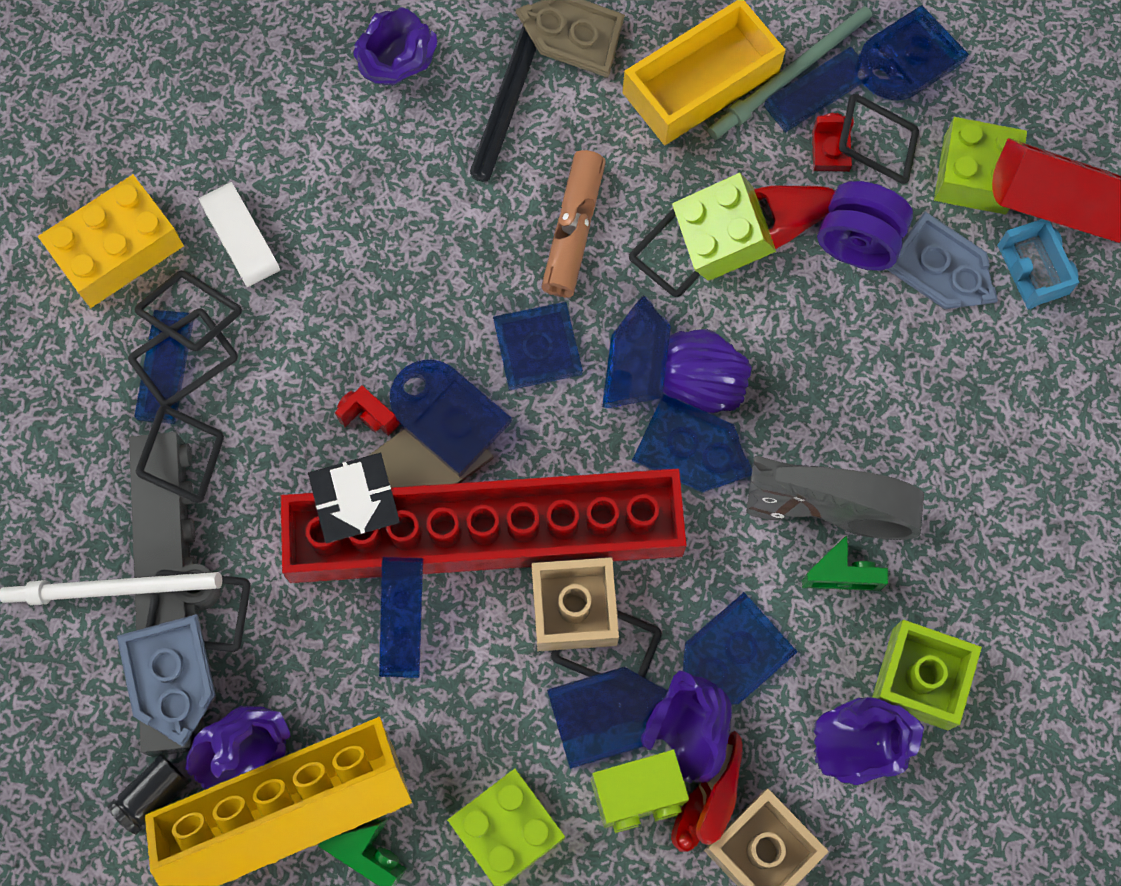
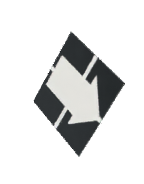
[308,452,400,543]

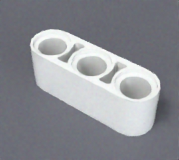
[198,182,281,287]

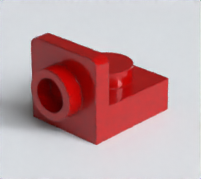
[812,113,854,172]
[335,385,399,436]

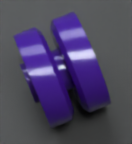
[817,181,913,271]

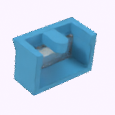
[997,219,1079,309]

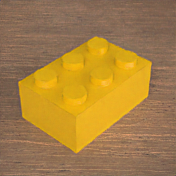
[37,174,184,309]

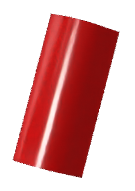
[992,138,1121,243]

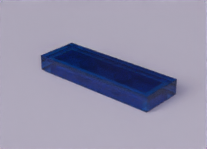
[764,46,873,133]
[134,310,194,424]
[379,557,424,678]

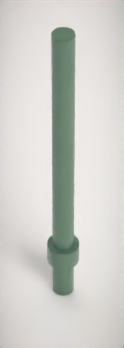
[708,6,872,140]

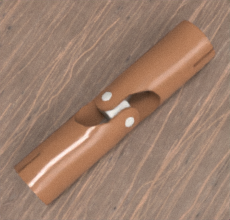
[541,150,606,298]

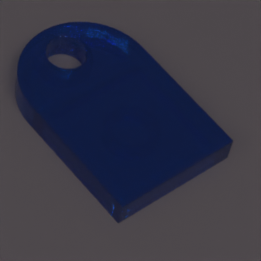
[856,5,969,100]
[390,360,512,477]

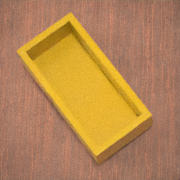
[622,0,786,146]

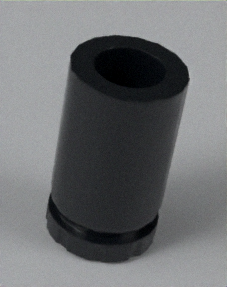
[107,754,190,835]

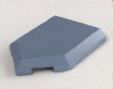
[886,211,998,309]
[117,614,216,747]

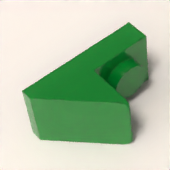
[802,536,888,591]
[318,818,407,886]

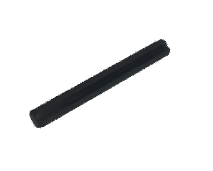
[470,26,537,182]

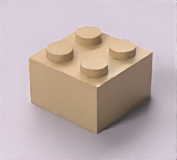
[532,558,619,652]
[704,789,829,886]

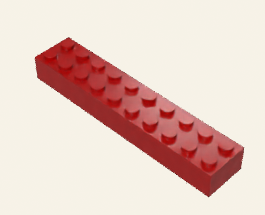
[281,469,687,583]

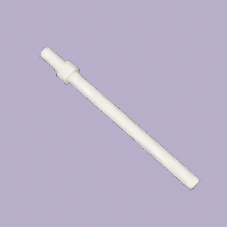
[0,572,222,605]

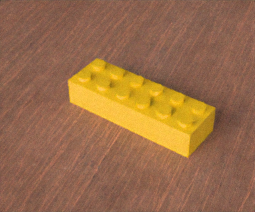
[145,717,412,886]

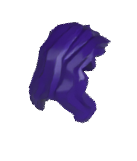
[353,7,438,86]
[655,329,752,413]
[641,670,732,783]
[813,697,924,785]
[185,706,291,789]

